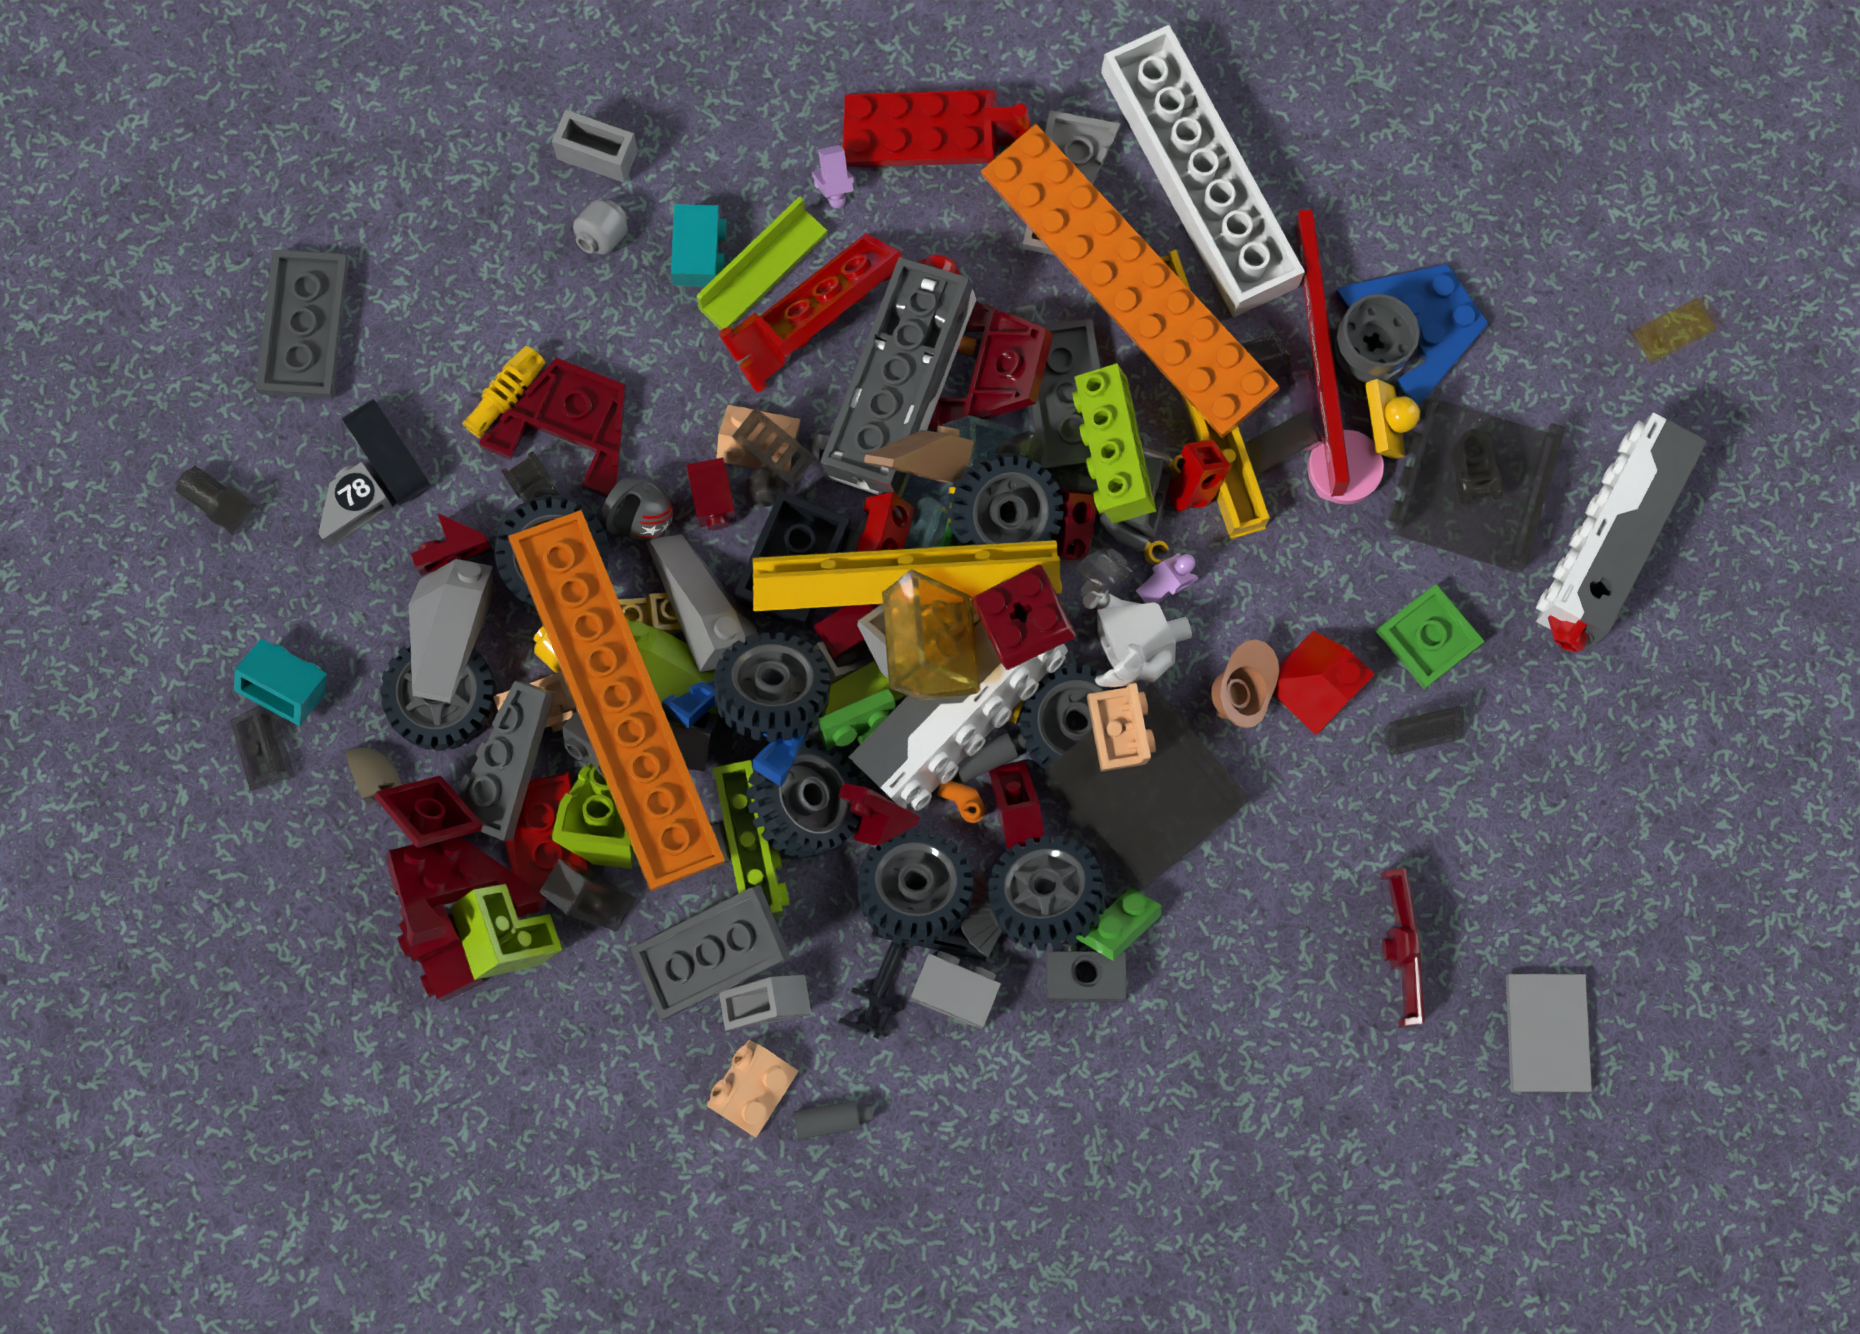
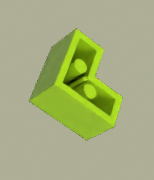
[450,884,562,980]

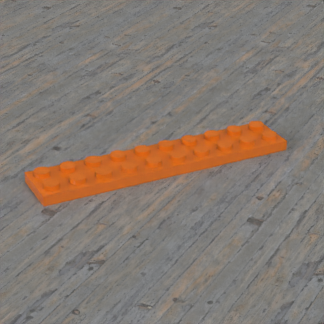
[981,124,1279,439]
[509,510,725,892]

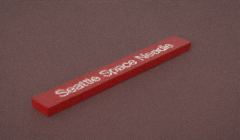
[1295,209,1350,497]

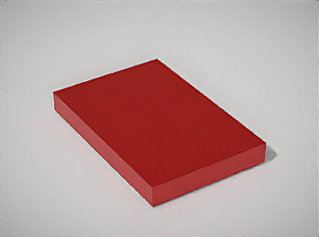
[505,772,594,895]

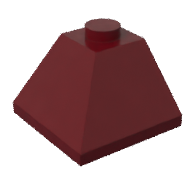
[374,775,483,848]

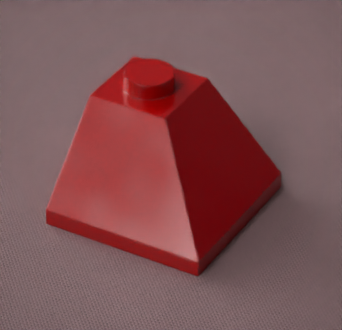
[1273,631,1375,735]

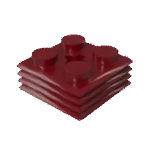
[972,564,1076,670]

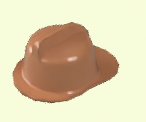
[1211,639,1279,728]

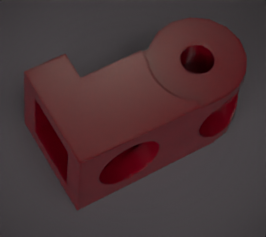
[1051,488,1097,561]

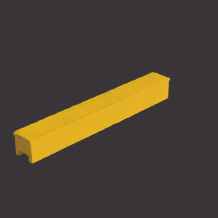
[1160,250,1270,539]
[753,540,1062,611]

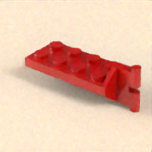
[842,89,1032,167]
[718,233,903,392]

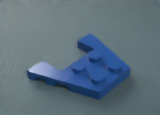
[1335,264,1488,407]
[662,680,810,787]

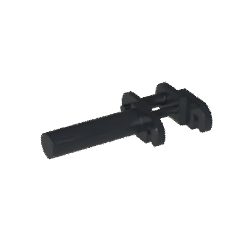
[838,941,905,1039]

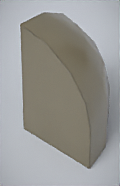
[345,747,402,805]

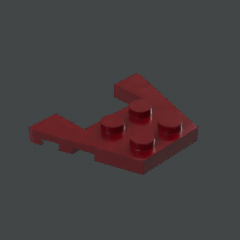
[928,301,1053,432]
[479,358,626,498]
[386,836,547,946]

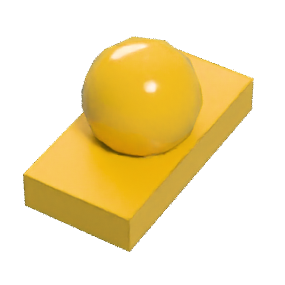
[1365,379,1420,459]

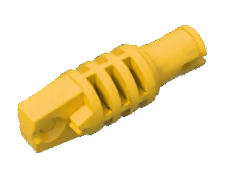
[462,346,546,439]

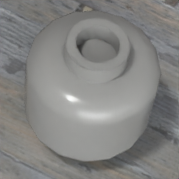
[573,200,628,255]

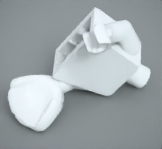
[1081,578,1192,687]

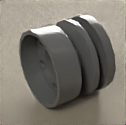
[1331,294,1420,390]

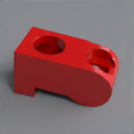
[1169,440,1231,511]
[857,492,915,552]

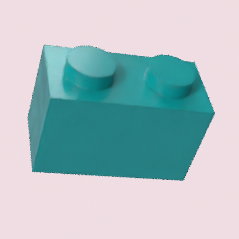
[671,204,727,287]
[234,638,327,726]

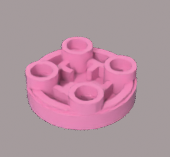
[1308,430,1384,504]

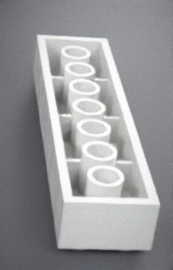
[1101,25,1305,318]

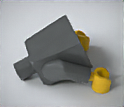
[1078,446,1186,565]

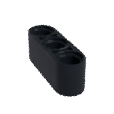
[342,399,431,506]

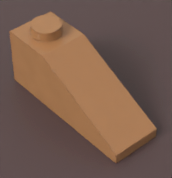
[864,426,974,484]

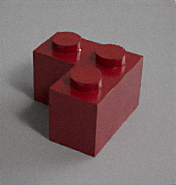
[397,903,485,1002]

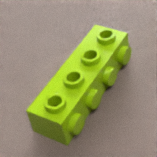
[1072,363,1156,524]
[713,760,790,919]

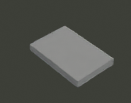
[1506,974,1592,1093]

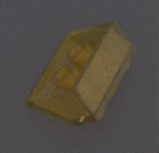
[882,569,981,700]

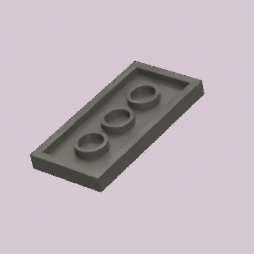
[256,249,349,399]
[1031,318,1100,472]
[630,885,791,1020]

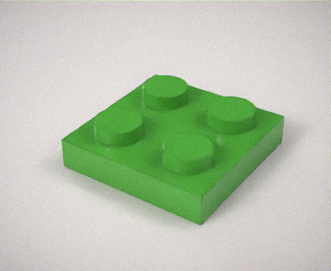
[1376,584,1485,690]

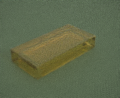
[1632,298,1716,364]

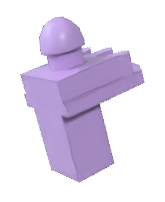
[812,145,854,209]
[1136,553,1198,604]

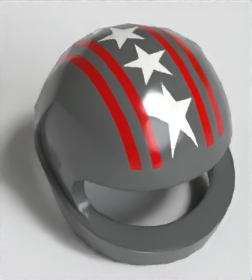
[599,477,673,541]

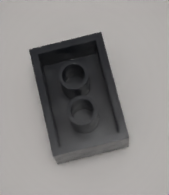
[735,491,850,632]

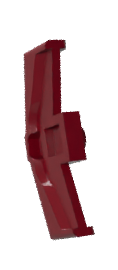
[1380,868,1425,1028]

